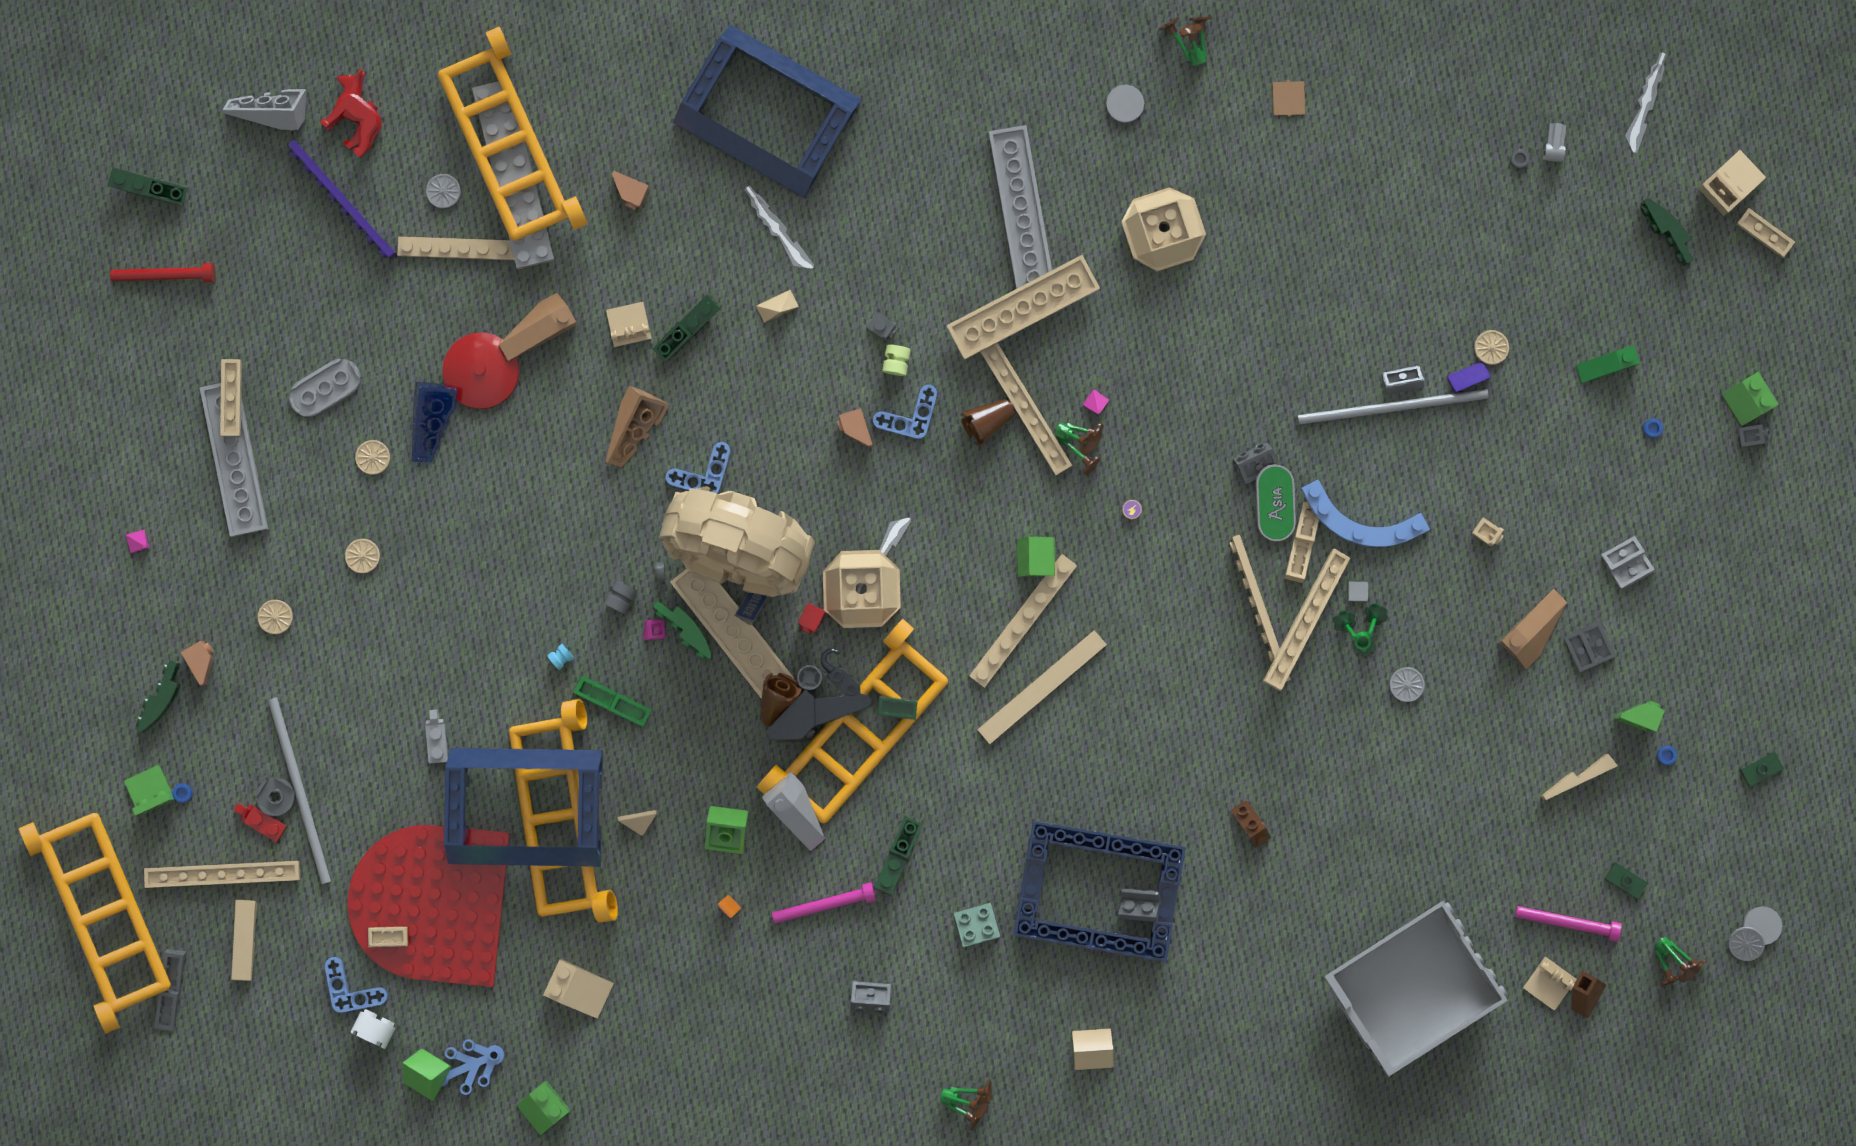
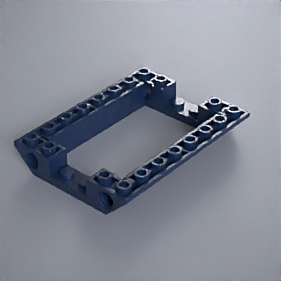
[673,25,862,198]
[444,748,603,867]
[1014,821,1186,962]

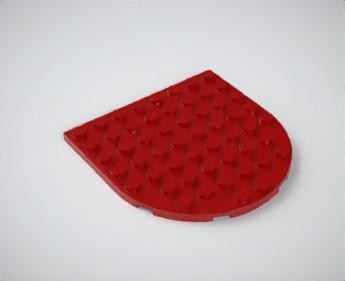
[348,825,510,987]

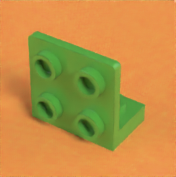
[124,765,175,816]

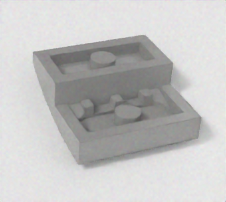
[1601,536,1655,590]

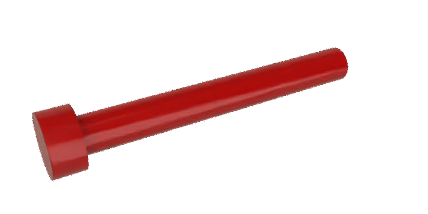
[110,263,215,283]

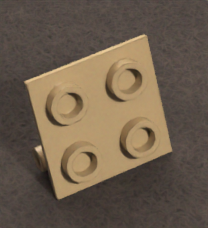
[606,302,652,347]
[1523,957,1577,1011]

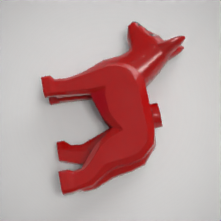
[320,69,382,159]

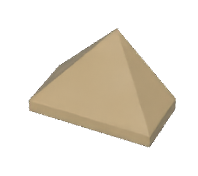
[756,290,799,323]
[618,810,658,835]

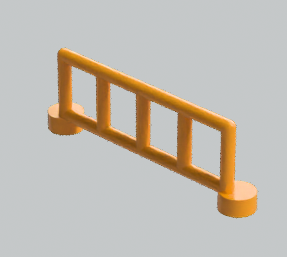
[438,27,588,241]
[756,619,948,824]
[509,699,618,923]
[19,813,171,1034]

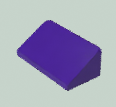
[1447,361,1491,394]

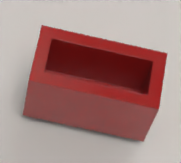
[798,603,826,635]

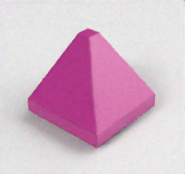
[1083,389,1109,416]
[126,530,149,553]
[643,619,666,641]

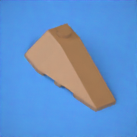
[499,293,576,361]
[606,386,669,467]
[1499,589,1567,669]

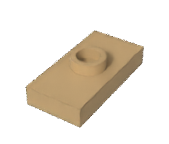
[368,927,408,947]

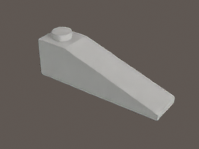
[222,89,306,131]
[762,772,825,851]

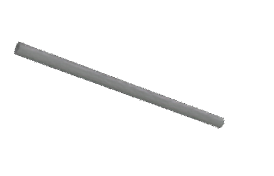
[1298,389,1489,425]
[268,697,331,884]

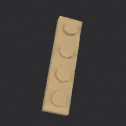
[220,359,242,436]

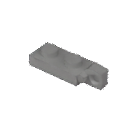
[425,709,448,764]

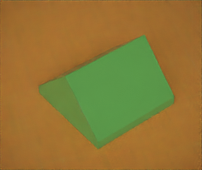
[1017,537,1055,577]
[403,1048,452,1101]

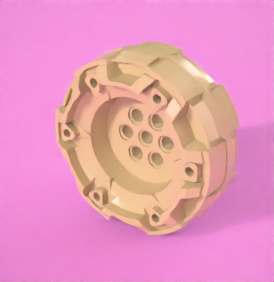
[659,486,815,597]

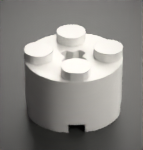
[350,1009,395,1049]

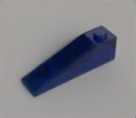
[412,382,457,462]

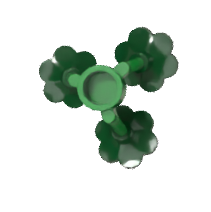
[1333,603,1388,657]

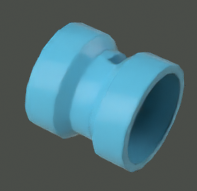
[547,644,574,670]

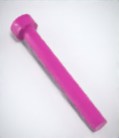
[772,882,877,924]
[1515,906,1622,942]

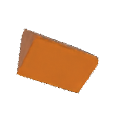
[718,895,741,918]

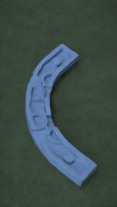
[1301,479,1430,547]

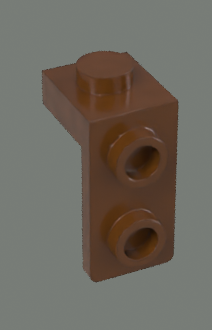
[1231,800,1271,848]

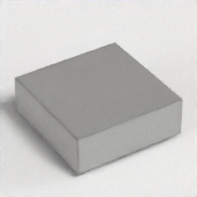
[1348,582,1368,601]

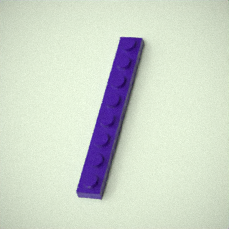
[288,140,397,260]

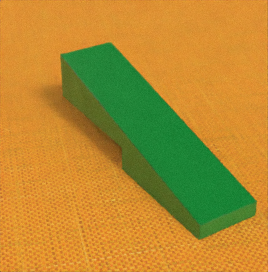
[572,675,651,727]

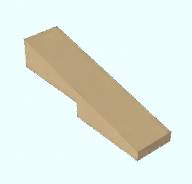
[1284,502,1319,583]
[1541,754,1618,800]
[231,900,257,981]

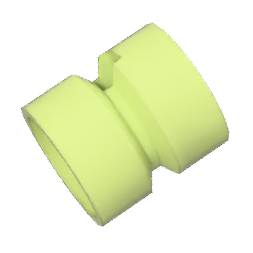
[882,345,911,376]

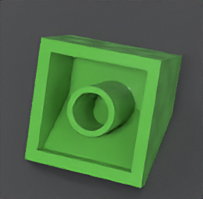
[1722,372,1778,426]
[1614,701,1665,733]
[705,806,748,854]
[516,1080,571,1135]

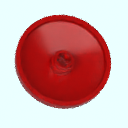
[443,333,519,409]

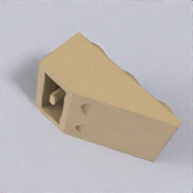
[1698,150,1766,216]

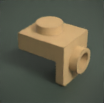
[1471,517,1504,547]

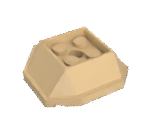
[1121,187,1206,272]
[823,550,901,628]

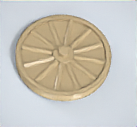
[1474,330,1509,365]
[355,440,390,475]
[345,539,380,573]
[258,600,293,634]

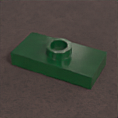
[877,696,918,720]
[1740,752,1784,787]
[1604,862,1648,899]

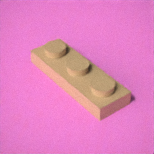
[1736,208,1795,258]

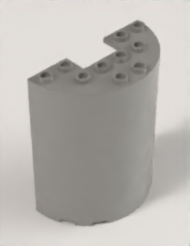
[1324,901,1508,1076]

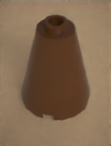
[960,399,1015,446]
[760,673,801,726]

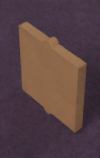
[1273,80,1305,117]

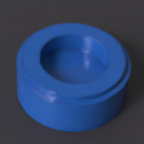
[1643,419,1663,438]
[1657,746,1677,765]
[172,783,193,803]

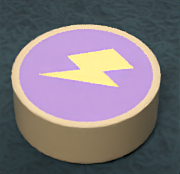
[1122,500,1142,519]

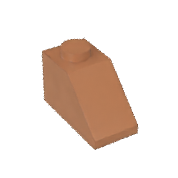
[612,171,650,210]
[837,408,873,447]
[181,641,214,686]

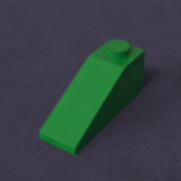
[1576,345,1640,383]

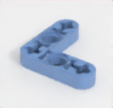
[873,385,937,439]
[666,442,730,494]
[325,957,388,1012]

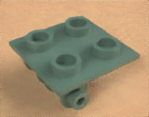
[954,903,1000,948]

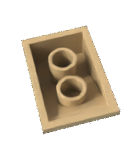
[543,959,614,1019]

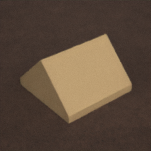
[1072,1028,1113,1070]

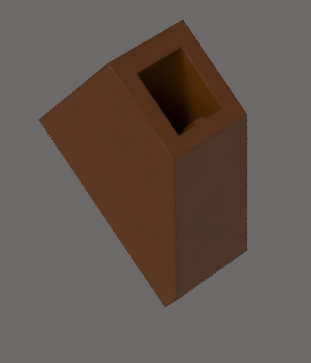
[1571,971,1607,1018]

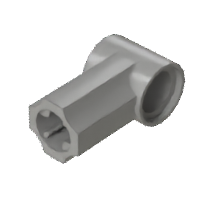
[1543,123,1566,163]

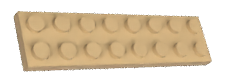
[947,255,1100,360]
[670,569,795,699]

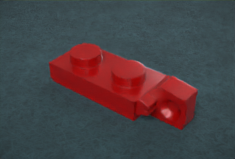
[234,803,287,842]

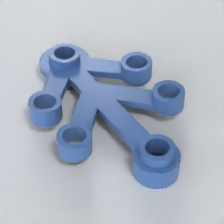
[442,1039,504,1095]

